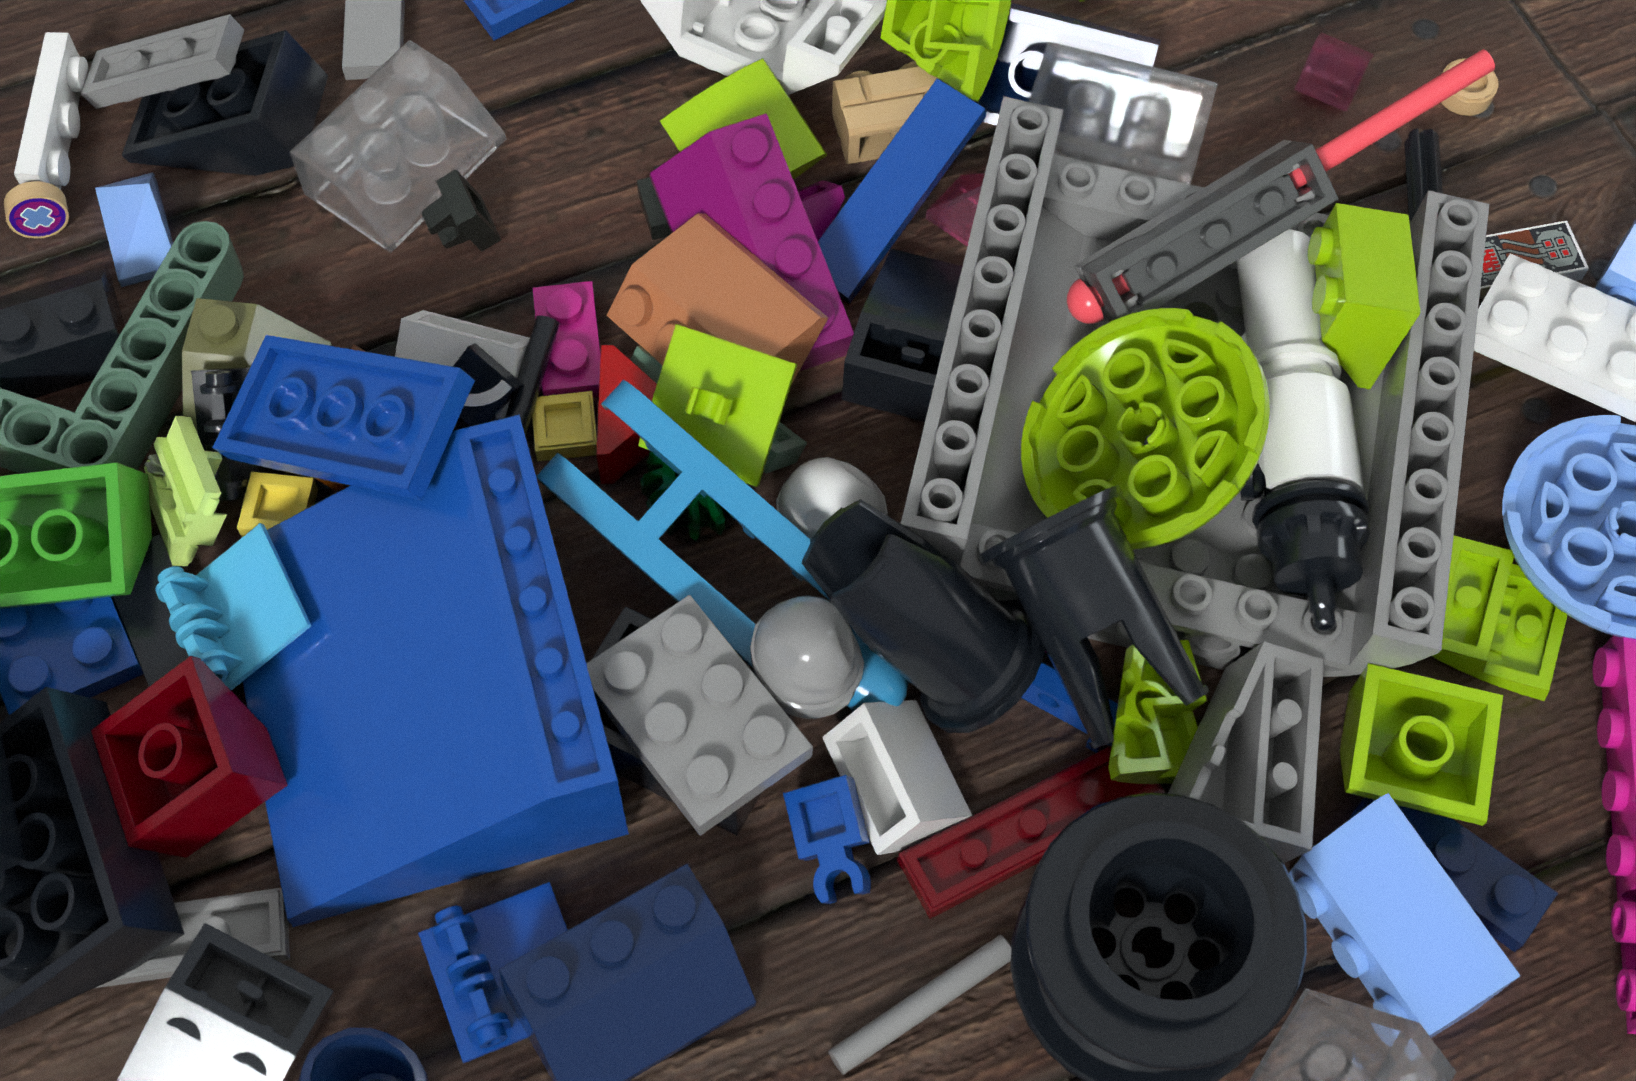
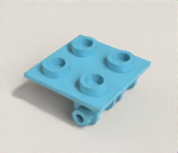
[155,523,312,690]

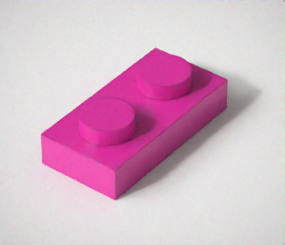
[533,281,601,397]

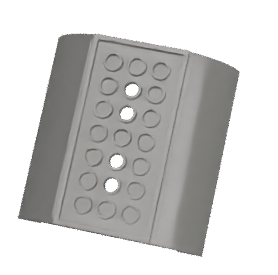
[901,96,1489,677]

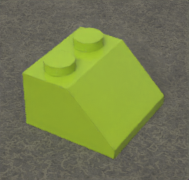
[1308,203,1421,389]
[1339,663,1503,826]

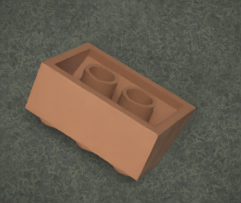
[607,213,828,385]

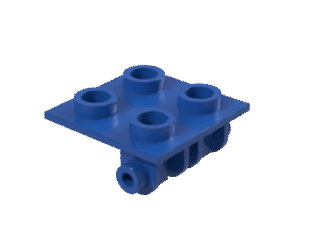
[418,882,568,1064]

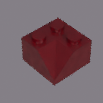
[91,656,288,858]

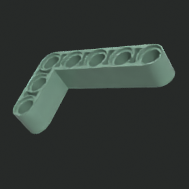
[0,221,244,474]

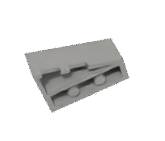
[1168,641,1324,863]

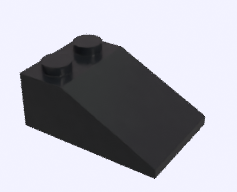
[121,30,328,176]

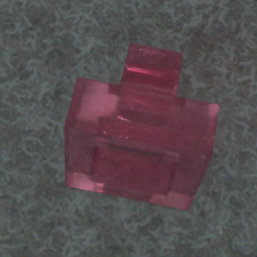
[1294,32,1374,112]

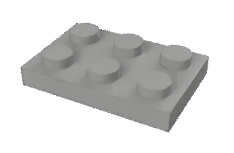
[586,595,813,836]

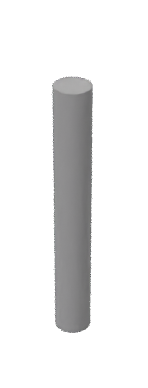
[828,935,1011,1075]

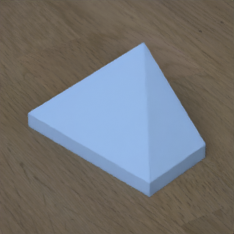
[95,172,173,287]

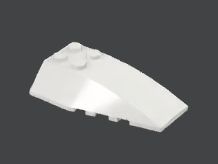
[640,0,887,95]

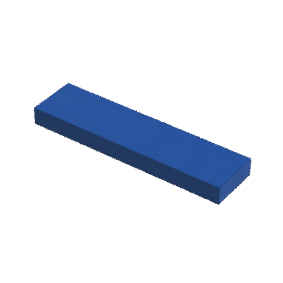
[818,78,986,304]

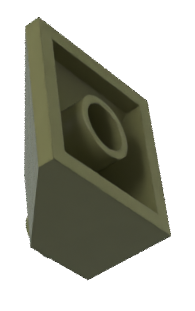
[182,298,332,434]

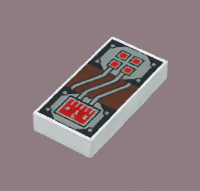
[1479,220,1589,299]

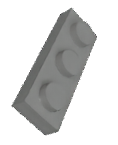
[81,14,244,109]

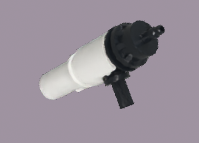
[1236,229,1370,631]

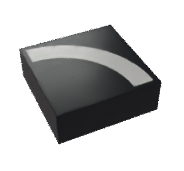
[452,343,523,426]

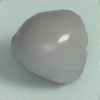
[750,596,864,719]

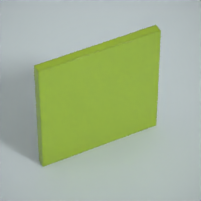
[638,324,798,487]

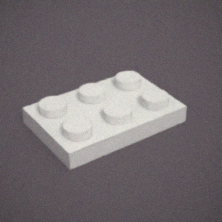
[1474,253,1636,422]

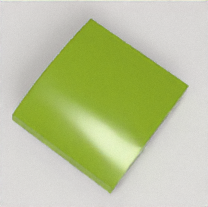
[660,58,827,180]
[1432,536,1568,701]

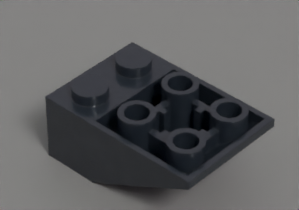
[842,248,963,422]
[117,923,336,1081]

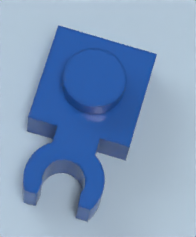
[783,775,871,904]

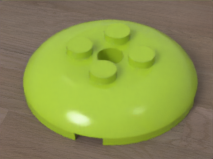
[1021,308,1270,550]

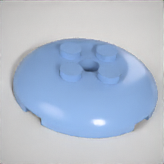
[1502,415,1636,639]

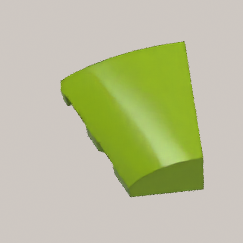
[880,0,1011,102]
[1109,640,1207,784]

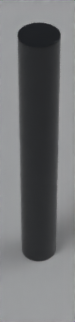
[505,315,560,436]

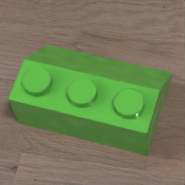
[0,462,152,609]

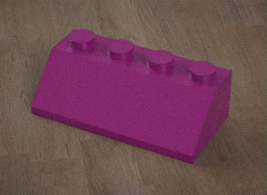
[650,113,854,372]

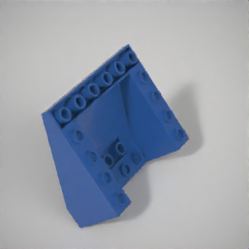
[219,415,629,927]

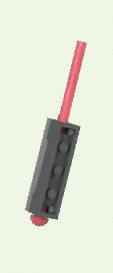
[1067,49,1495,324]

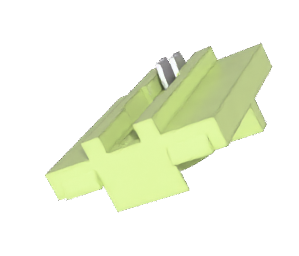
[144,416,227,566]

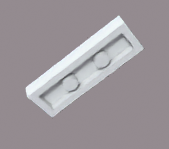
[14,32,89,190]

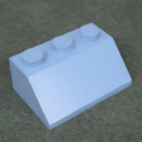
[1289,793,1521,1051]

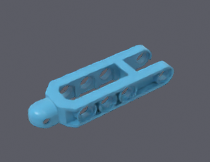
[536,380,908,712]

